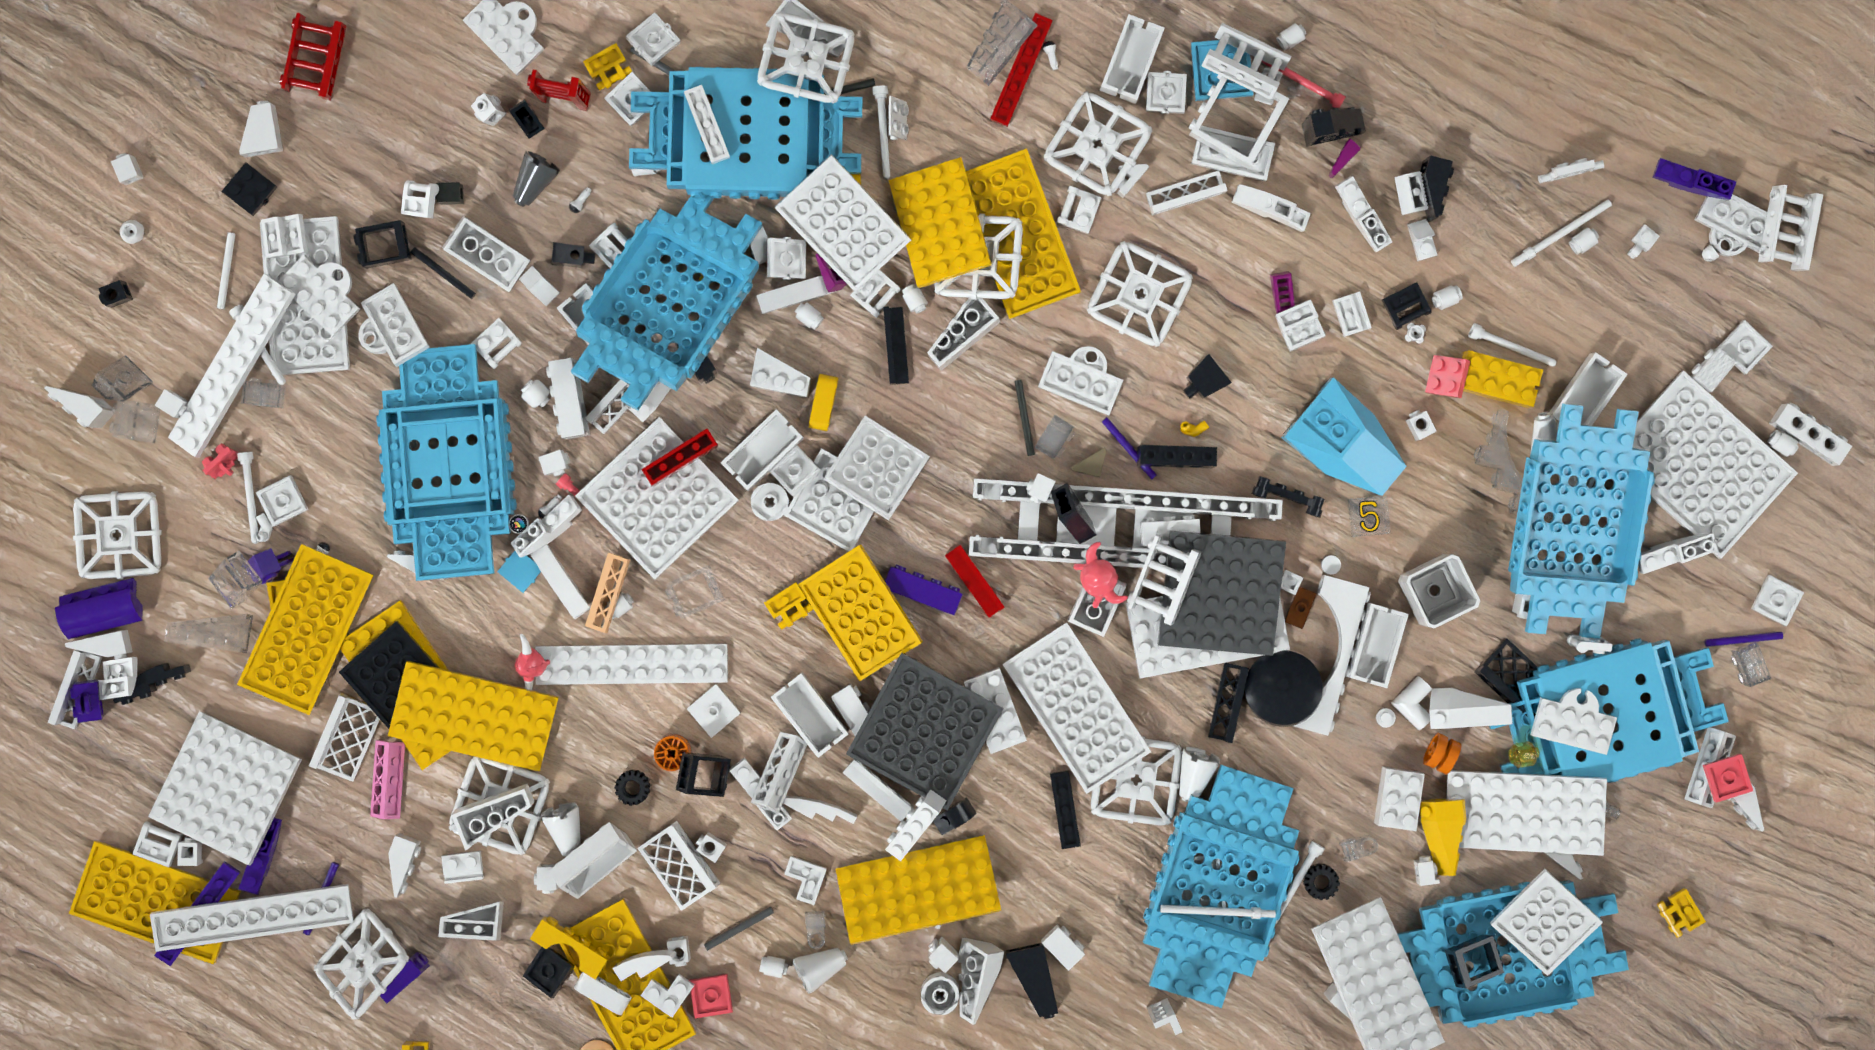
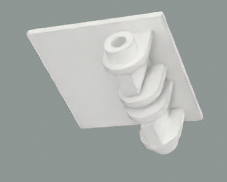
[888,96,909,140]

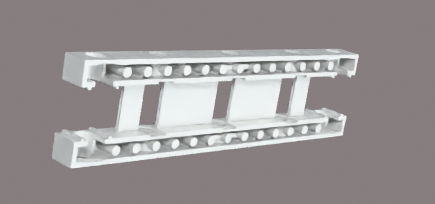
[969,479,1283,568]

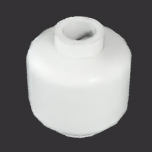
[521,380,550,408]

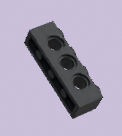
[1137,445,1217,469]

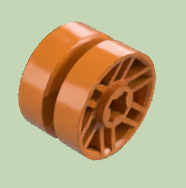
[1423,733,1462,775]
[654,734,691,771]

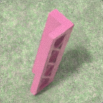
[370,740,405,820]

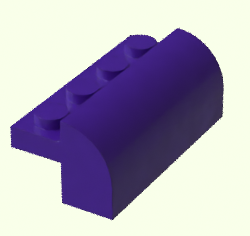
[55,578,143,640]

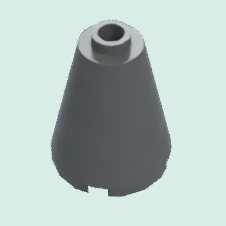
[512,151,560,207]

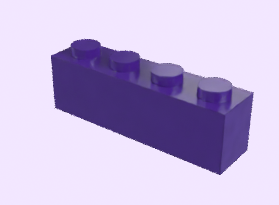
[885,564,962,615]

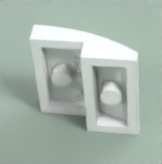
[261,214,308,258]
[1275,300,1326,352]
[98,657,138,700]

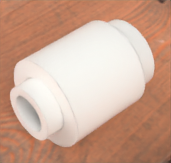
[1276,23,1306,51]
[1569,227,1599,255]
[902,284,928,314]
[1432,285,1463,310]
[795,302,824,330]
[1767,430,1799,457]
[604,592,634,619]
[759,956,788,978]

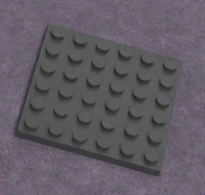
[1157,530,1286,656]
[846,652,1004,811]

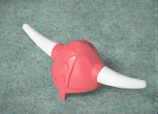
[515,634,550,690]

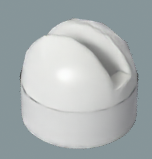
[1702,245,1719,262]

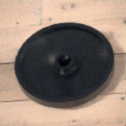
[1245,650,1322,727]

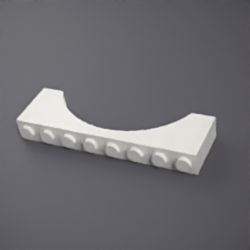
[1294,575,1371,736]

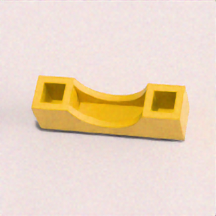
[530,916,610,980]

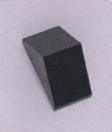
[509,99,545,139]

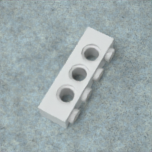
[1769,403,1852,466]

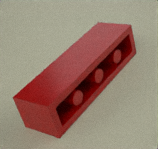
[641,428,718,487]

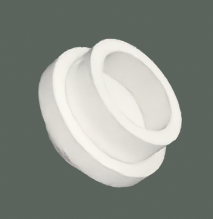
[1376,708,1396,728]

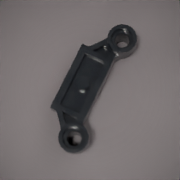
[1251,476,1325,518]

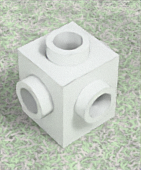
[471,93,506,126]

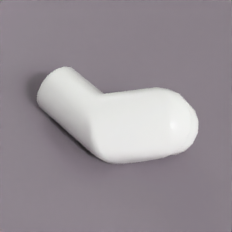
[256,513,273,542]

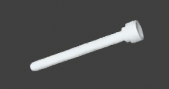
[873,86,890,179]
[229,305,286,385]
[1468,323,1557,366]
[237,452,258,544]
[1276,841,1325,924]

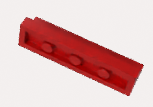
[945,545,1005,618]

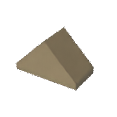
[1071,447,1106,477]

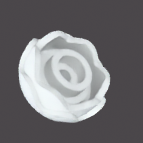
[120,220,144,244]

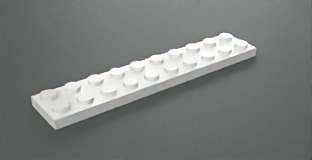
[168,274,296,458]
[535,644,728,685]
[150,884,354,952]

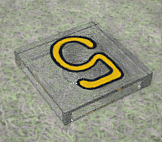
[1348,496,1391,537]

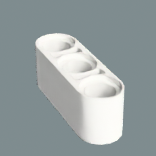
[574,972,632,1015]

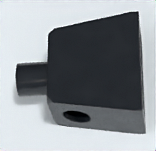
[551,242,595,268]
[1183,354,1232,399]

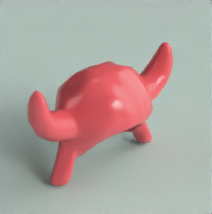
[1073,542,1128,608]

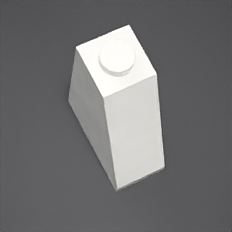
[239,101,283,158]

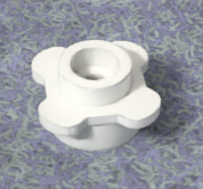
[1405,323,1426,344]

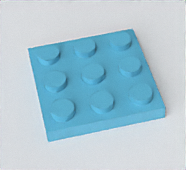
[1191,40,1254,101]

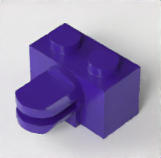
[245,548,294,585]
[70,679,104,723]

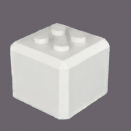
[1398,554,1480,628]

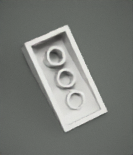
[442,215,530,292]

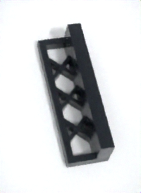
[883,306,909,385]
[1208,663,1249,743]

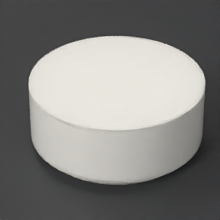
[1321,555,1341,575]

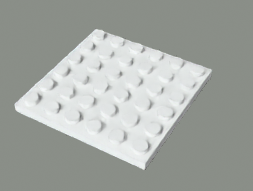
[575,417,739,579]
[148,711,302,865]

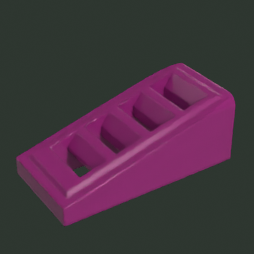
[1329,138,1361,178]
[815,253,847,293]
[1270,271,1295,314]

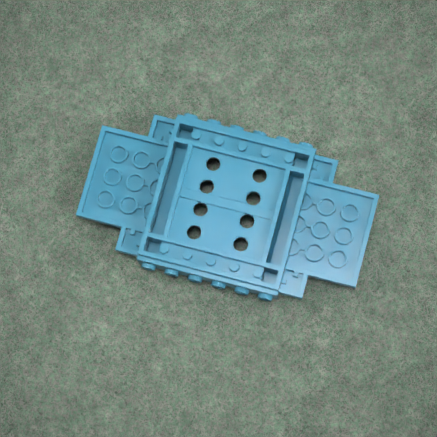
[376,344,517,581]
[1143,764,1299,1008]

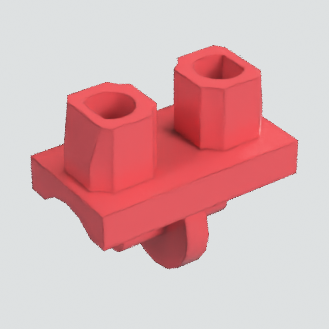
[202,443,238,479]

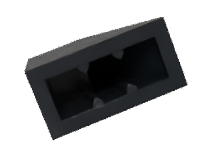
[1051,483,1096,544]

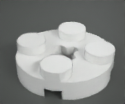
[751,483,789,521]

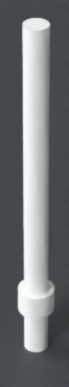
[1511,200,1612,267]
[1160,905,1276,919]

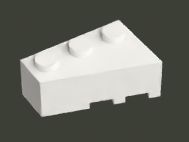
[750,348,811,398]
[438,901,504,941]

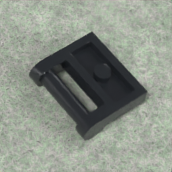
[1382,282,1432,330]

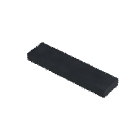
[1050,770,1081,849]

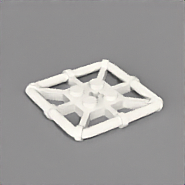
[757,12,855,104]
[1044,91,1152,197]
[934,214,1023,300]
[1087,241,1193,347]
[73,491,162,579]
[1091,736,1182,826]
[448,756,550,855]
[314,909,409,1020]

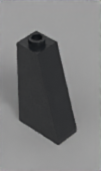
[1006,942,1058,1019]

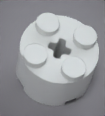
[921,972,959,1015]

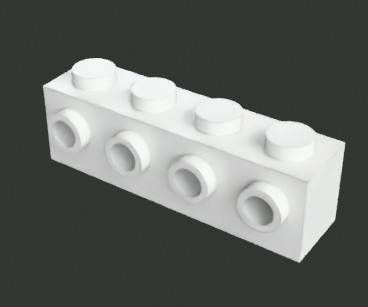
[885,790,946,861]

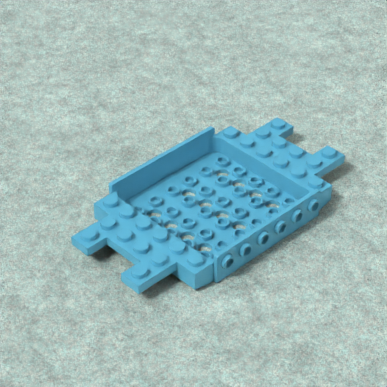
[629,67,863,200]
[571,195,762,411]
[1508,403,1655,639]
[1489,638,1729,783]
[1397,880,1629,1028]

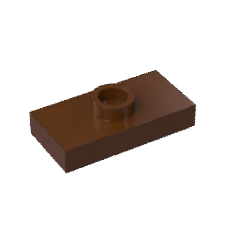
[1285,587,1316,629]

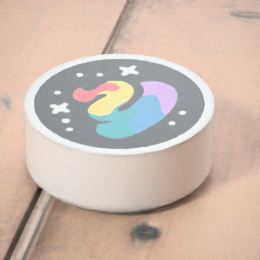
[510,514,529,534]

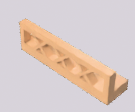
[585,553,630,633]

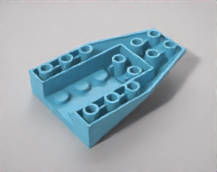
[1281,377,1407,496]

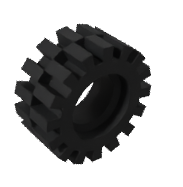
[614,770,651,806]
[1303,864,1340,900]

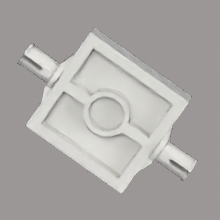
[1538,158,1604,183]

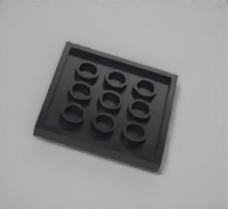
[339,621,439,729]

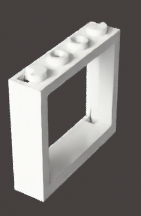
[1189,75,1289,169]

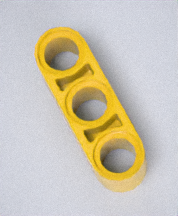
[808,373,839,431]

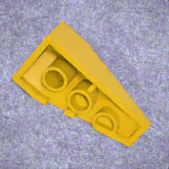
[1420,798,1466,876]

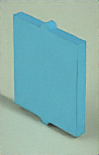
[497,551,541,593]

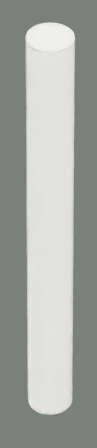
[217,232,235,310]

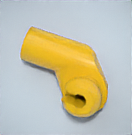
[1180,420,1209,437]

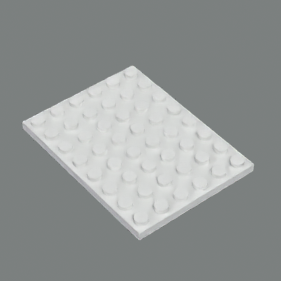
[1633,371,1798,559]

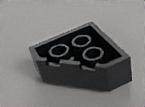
[1301,107,1366,147]

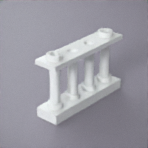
[1202,23,1292,100]
[1758,185,1823,271]
[1127,535,1202,625]

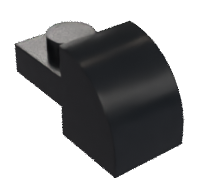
[933,797,977,835]

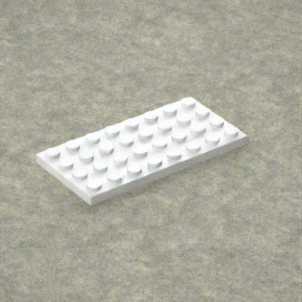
[260,216,350,376]
[1125,596,1290,678]
[1003,622,1151,794]
[1447,770,1607,856]
[1311,897,1445,1050]

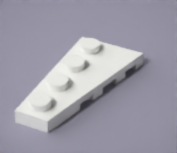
[766,0,846,58]

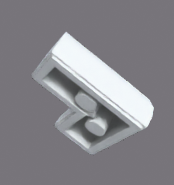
[1391,676,1432,730]

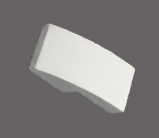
[750,220,768,264]

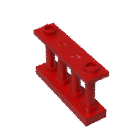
[280,13,347,101]
[527,69,591,111]

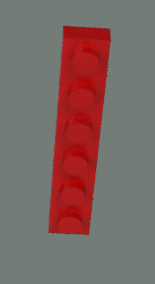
[990,13,1053,127]

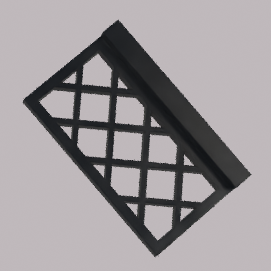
[1474,638,1538,719]

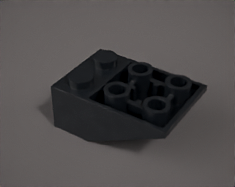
[1420,155,1454,222]

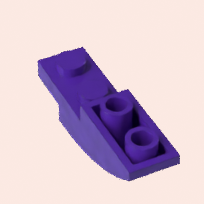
[1652,158,1737,200]
[238,818,282,895]

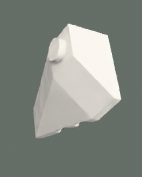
[1429,688,1513,729]
[958,938,1004,1025]

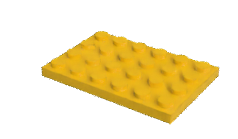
[888,157,992,288]
[798,544,923,681]

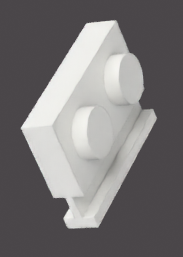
[1332,292,1372,337]
[441,851,484,884]

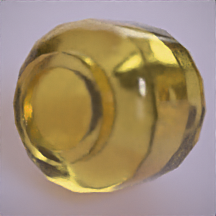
[1508,741,1539,768]

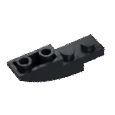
[113,663,191,705]

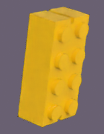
[1462,350,1543,408]

